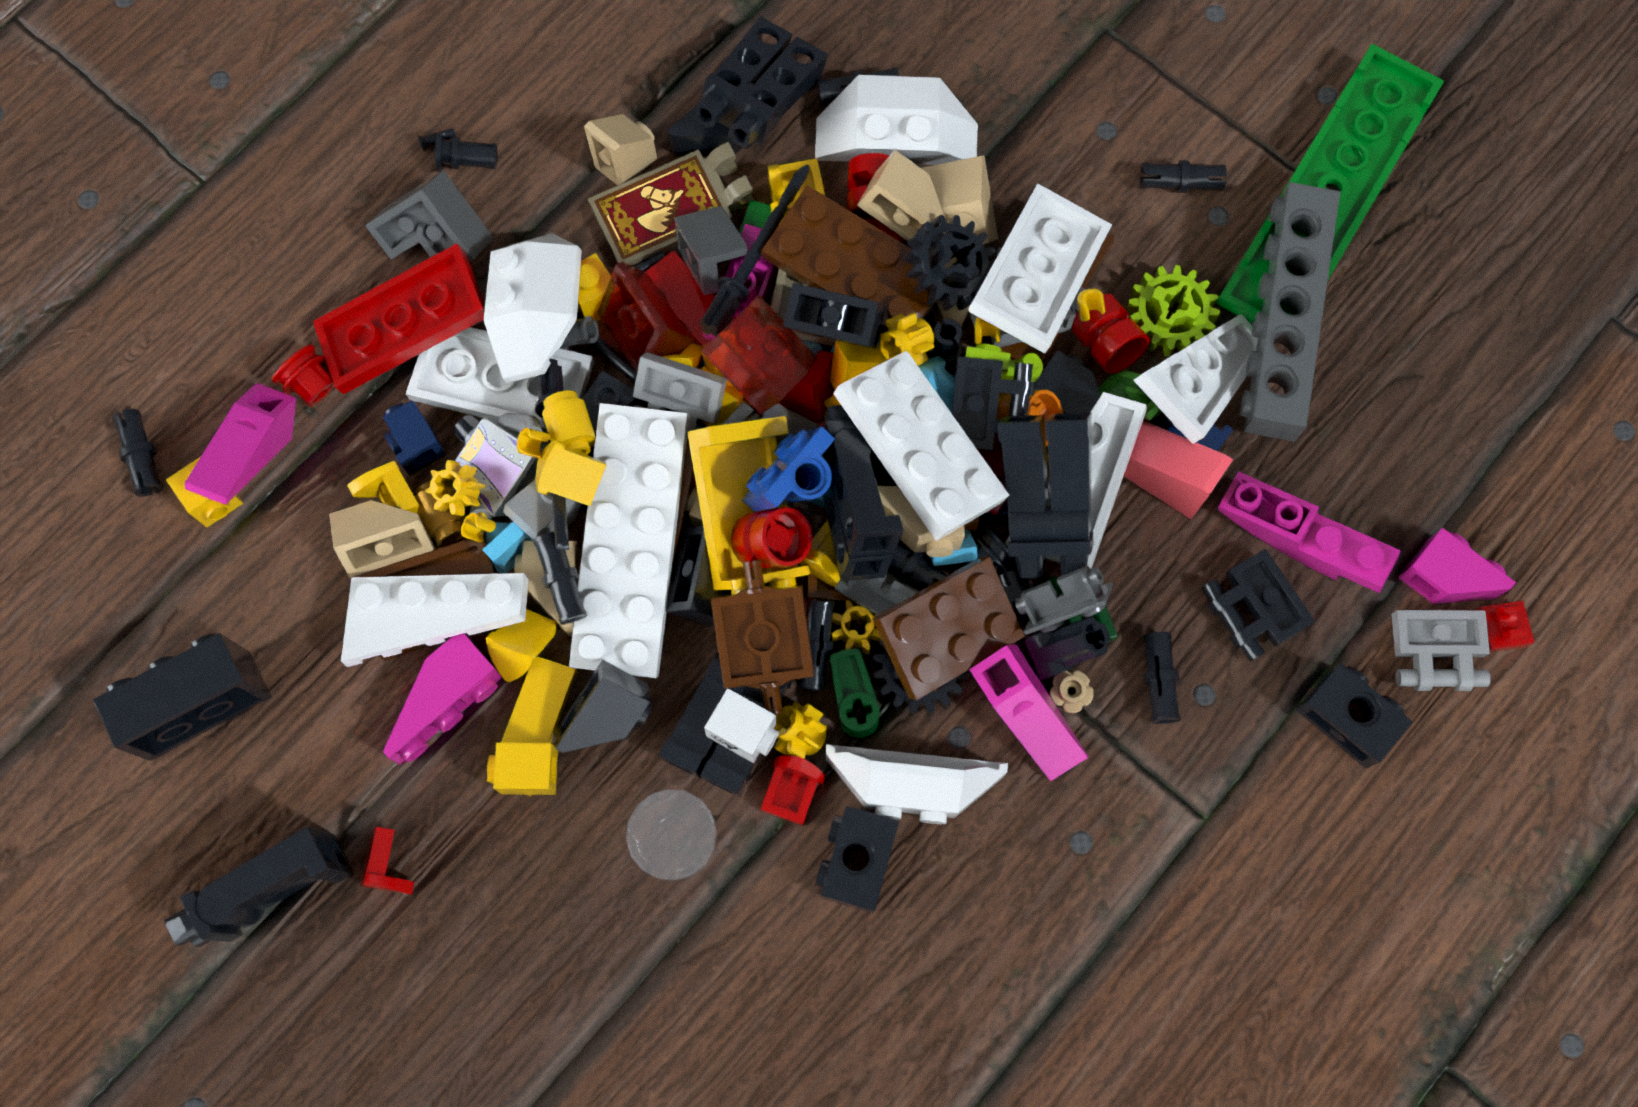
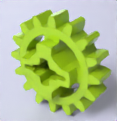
[1126,265,1220,357]

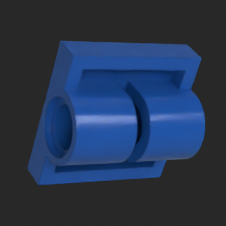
[742,427,835,512]

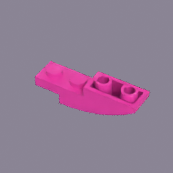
[1218,471,1401,594]

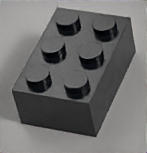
[93,633,272,761]

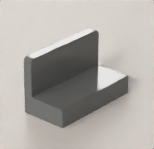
[674,206,748,295]

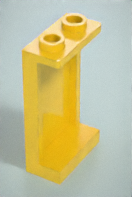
[687,416,810,595]

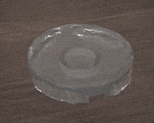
[626,789,717,881]

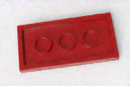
[313,243,485,394]

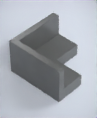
[365,170,493,262]

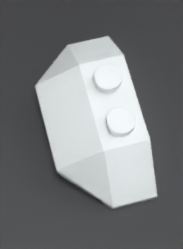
[815,75,978,165]
[484,233,582,383]
[826,744,1008,824]

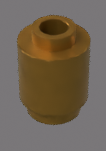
[414,481,466,547]

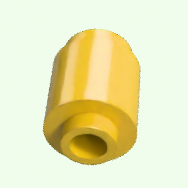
[542,390,596,455]

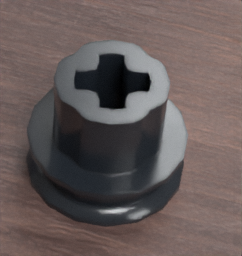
[962,523,1016,574]

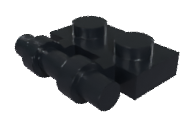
[951,356,1035,450]
[1201,548,1316,662]

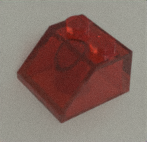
[597,261,693,373]
[700,294,817,415]

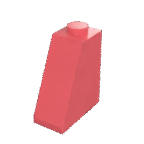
[1124,421,1233,520]

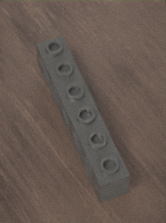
[1240,182,1340,442]

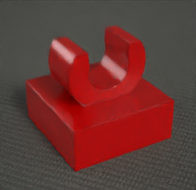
[1475,601,1535,652]

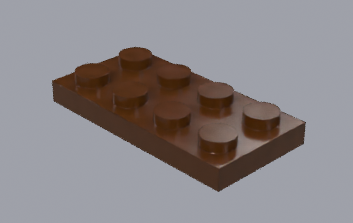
[761,185,933,333]

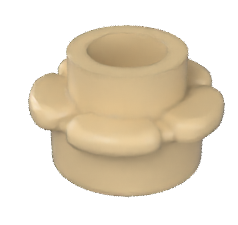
[1049,670,1093,713]

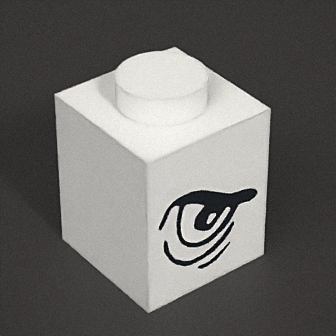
[704,688,779,763]

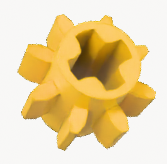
[880,313,934,366]
[425,460,485,516]
[832,600,881,655]
[774,702,827,759]

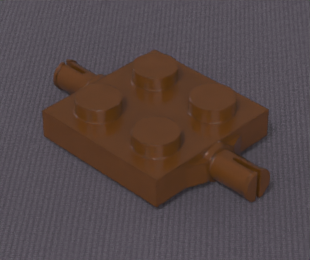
[711,559,815,714]

